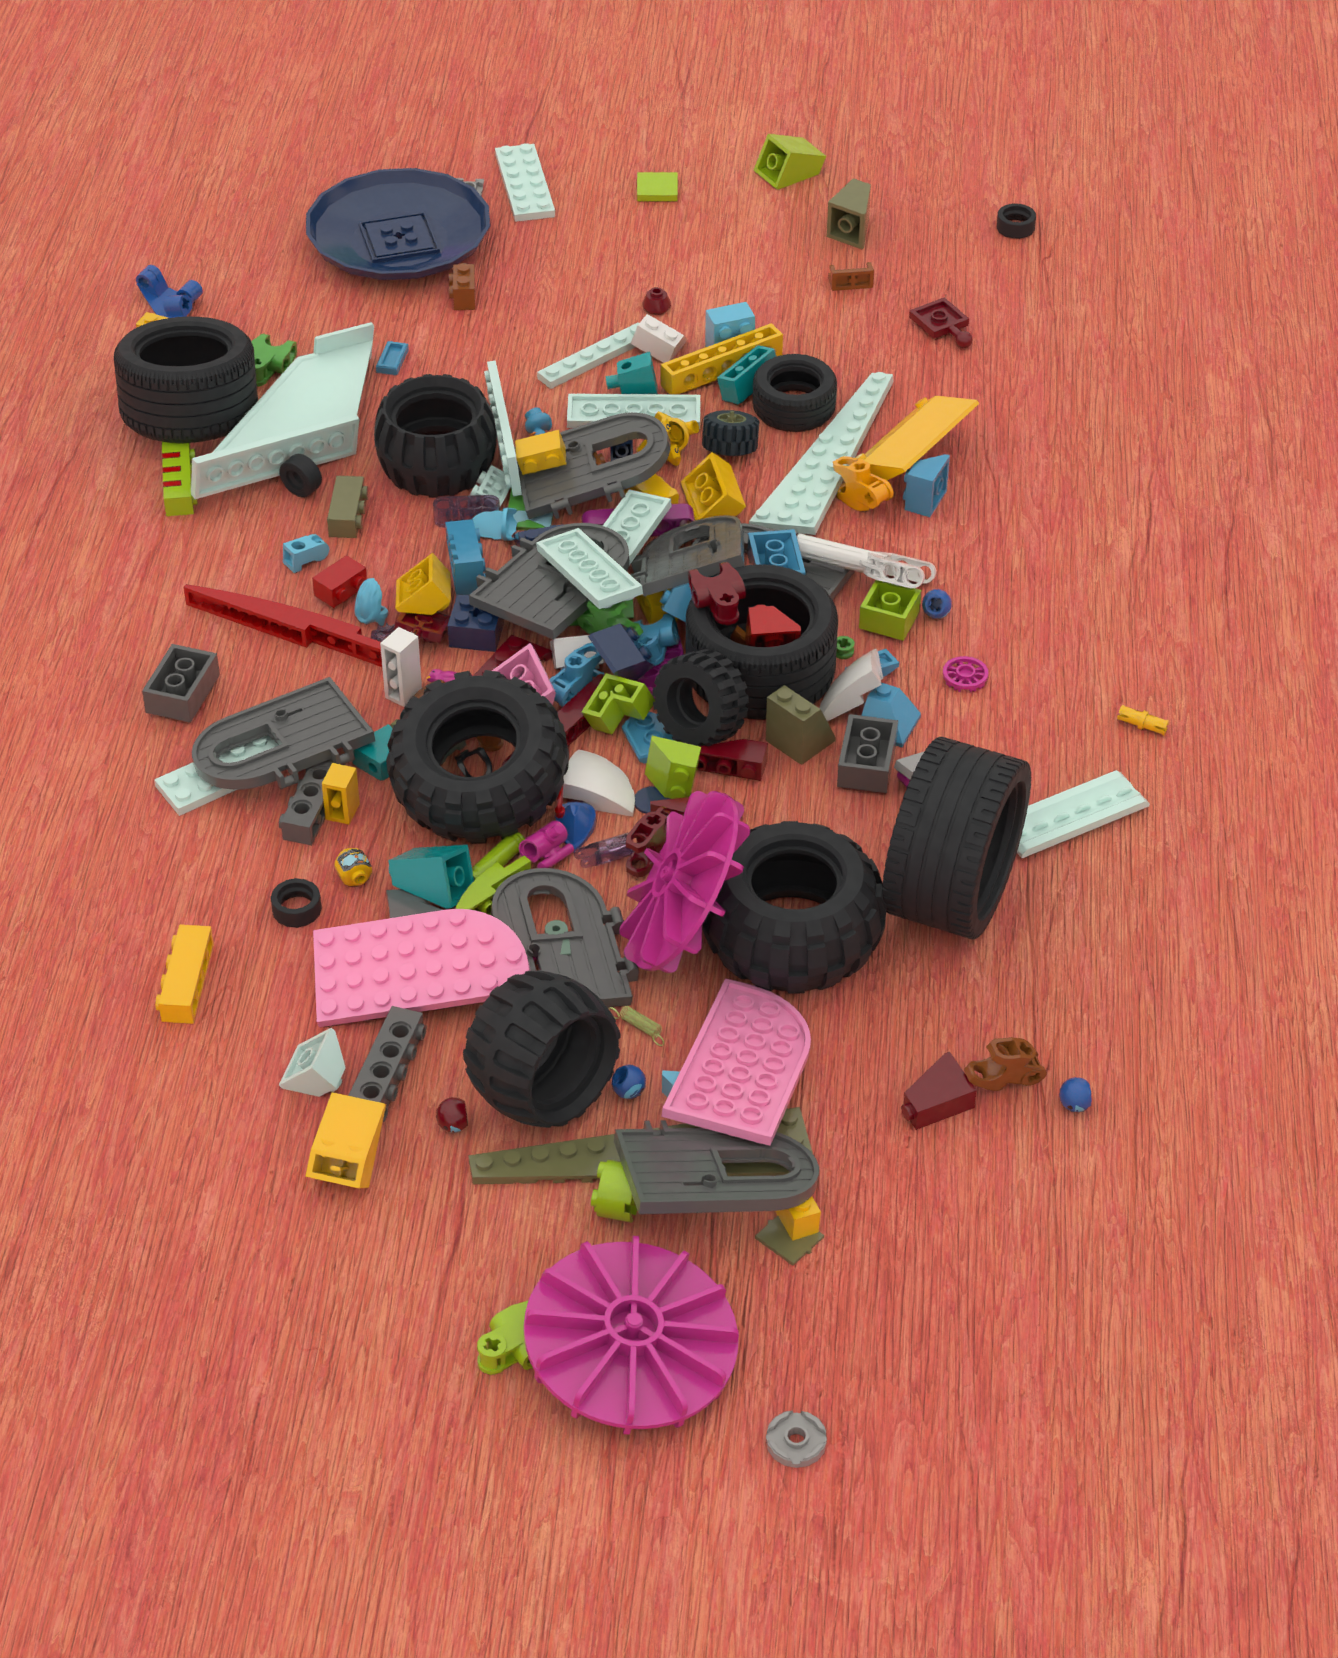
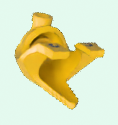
[636,411,699,466]

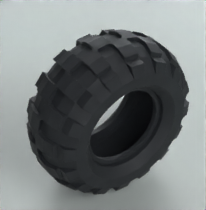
[386,670,569,844]

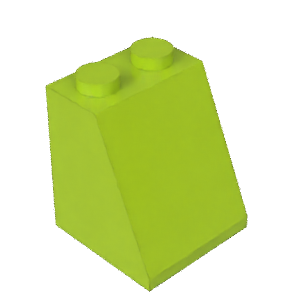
[754,134,826,189]

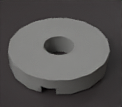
[766,1411,827,1468]

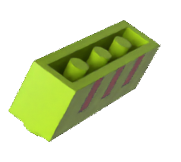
[162,442,198,516]

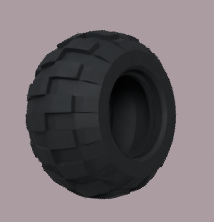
[702,821,887,994]

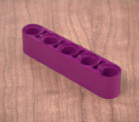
[581,504,695,537]

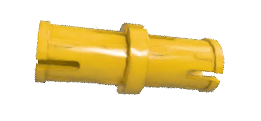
[1117,705,1169,735]

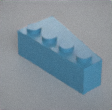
[445,519,486,596]

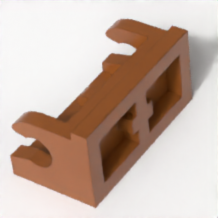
[828,262,874,291]

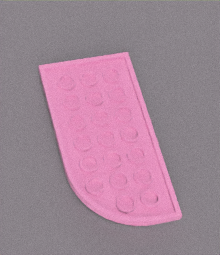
[313,909,530,1027]
[662,978,811,1146]

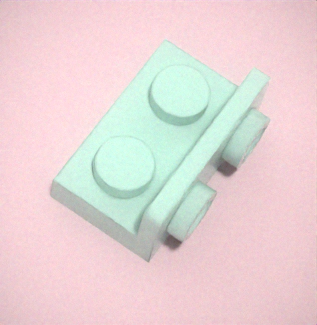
[469,465,510,511]

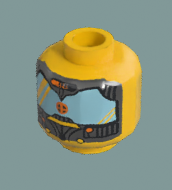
[334,848,372,886]

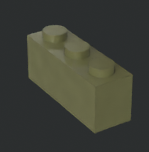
[327,476,369,538]

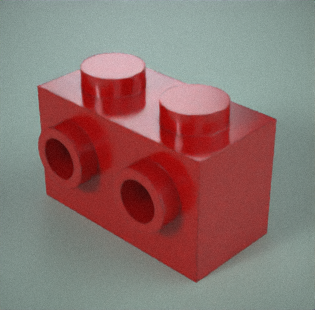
[312,555,367,608]

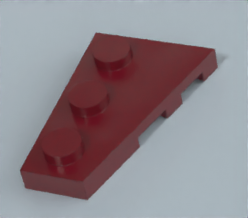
[473,634,553,676]

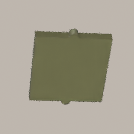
[755,1216,824,1266]

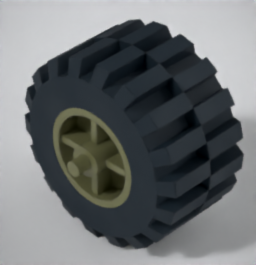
[702,410,760,456]

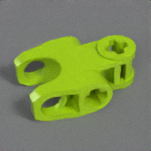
[477,1300,533,1375]

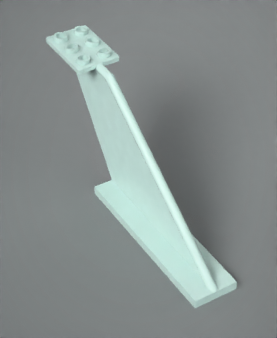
[191,322,374,499]

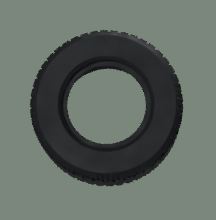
[114,316,258,443]
[686,564,838,720]

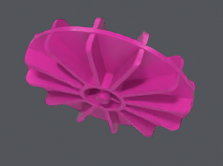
[619,791,750,973]
[523,1235,739,1435]

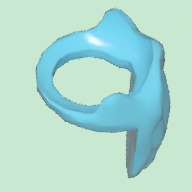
[473,508,517,541]
[354,578,389,626]

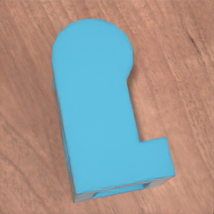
[283,534,330,573]

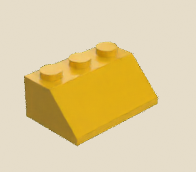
[680,452,746,521]
[395,552,451,615]

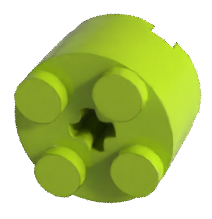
[591,1159,637,1223]

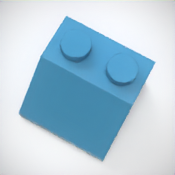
[903,454,950,517]

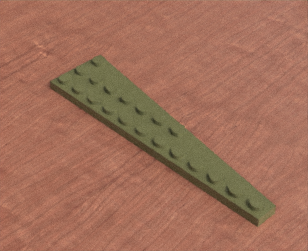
[468,1107,813,1184]

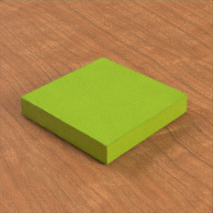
[637,172,678,201]

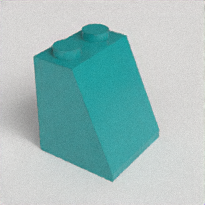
[388,845,474,908]

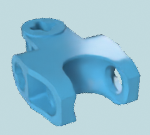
[635,613,680,666]
[549,643,604,707]

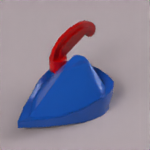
[555,787,596,853]

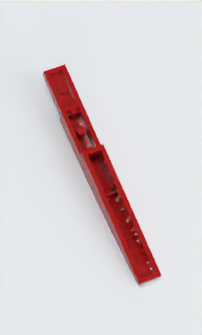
[183,584,382,667]

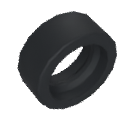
[997,203,1036,239]
[270,878,322,928]

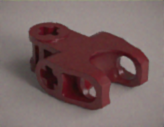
[688,562,746,625]
[626,806,670,878]

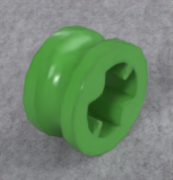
[836,636,855,659]

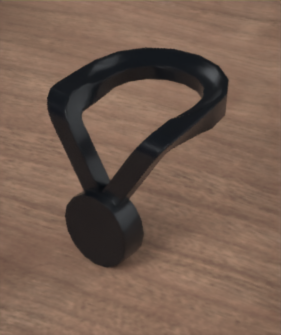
[454,747,492,777]

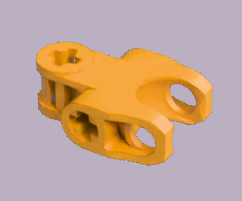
[833,456,894,511]

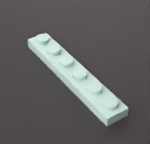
[537,322,639,389]

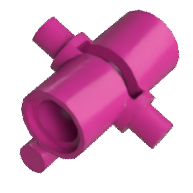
[519,821,574,868]

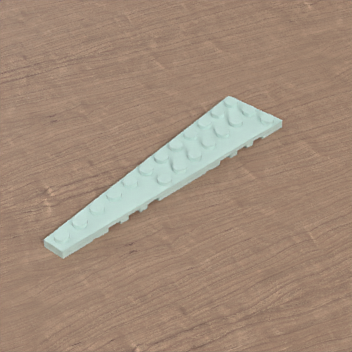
[749,372,894,535]

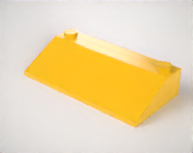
[856,396,979,480]

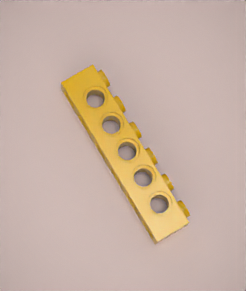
[660,323,783,395]

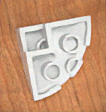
[820,649,883,721]
[563,750,635,817]

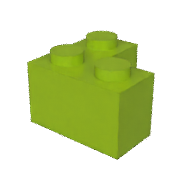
[582,673,655,734]

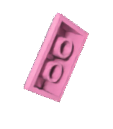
[492,643,556,705]

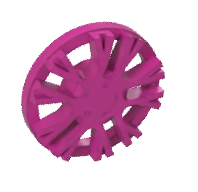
[943,656,988,692]

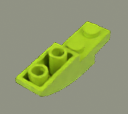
[455,855,531,915]

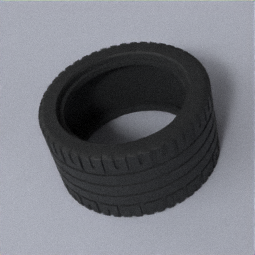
[882,736,1031,940]

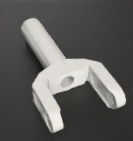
[797,533,936,588]

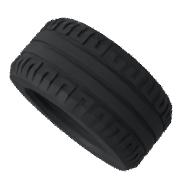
[753,354,837,432]

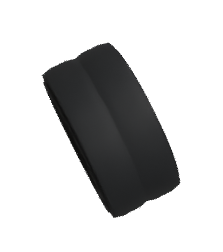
[279,454,322,497]

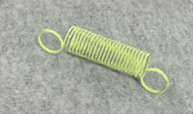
[608,1006,664,1046]

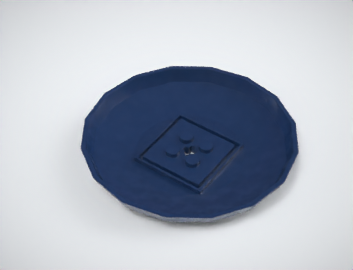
[306,168,490,280]

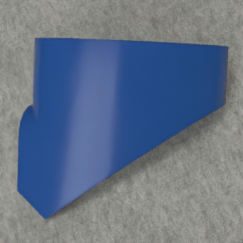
[136,265,203,318]

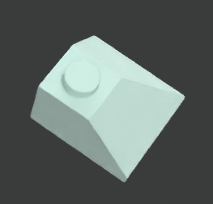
[279,1028,346,1097]

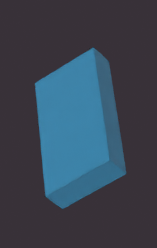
[376,341,409,375]

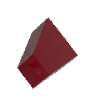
[901,1052,977,1130]

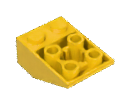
[305,1092,386,1188]

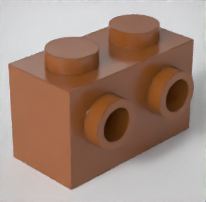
[449,263,475,310]

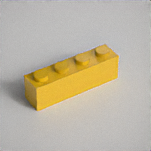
[155,925,214,1024]

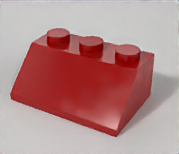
[745,605,801,647]

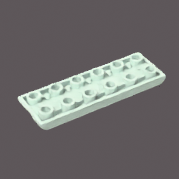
[1017,770,1150,858]

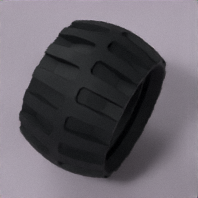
[374,374,497,498]
[463,971,621,1128]

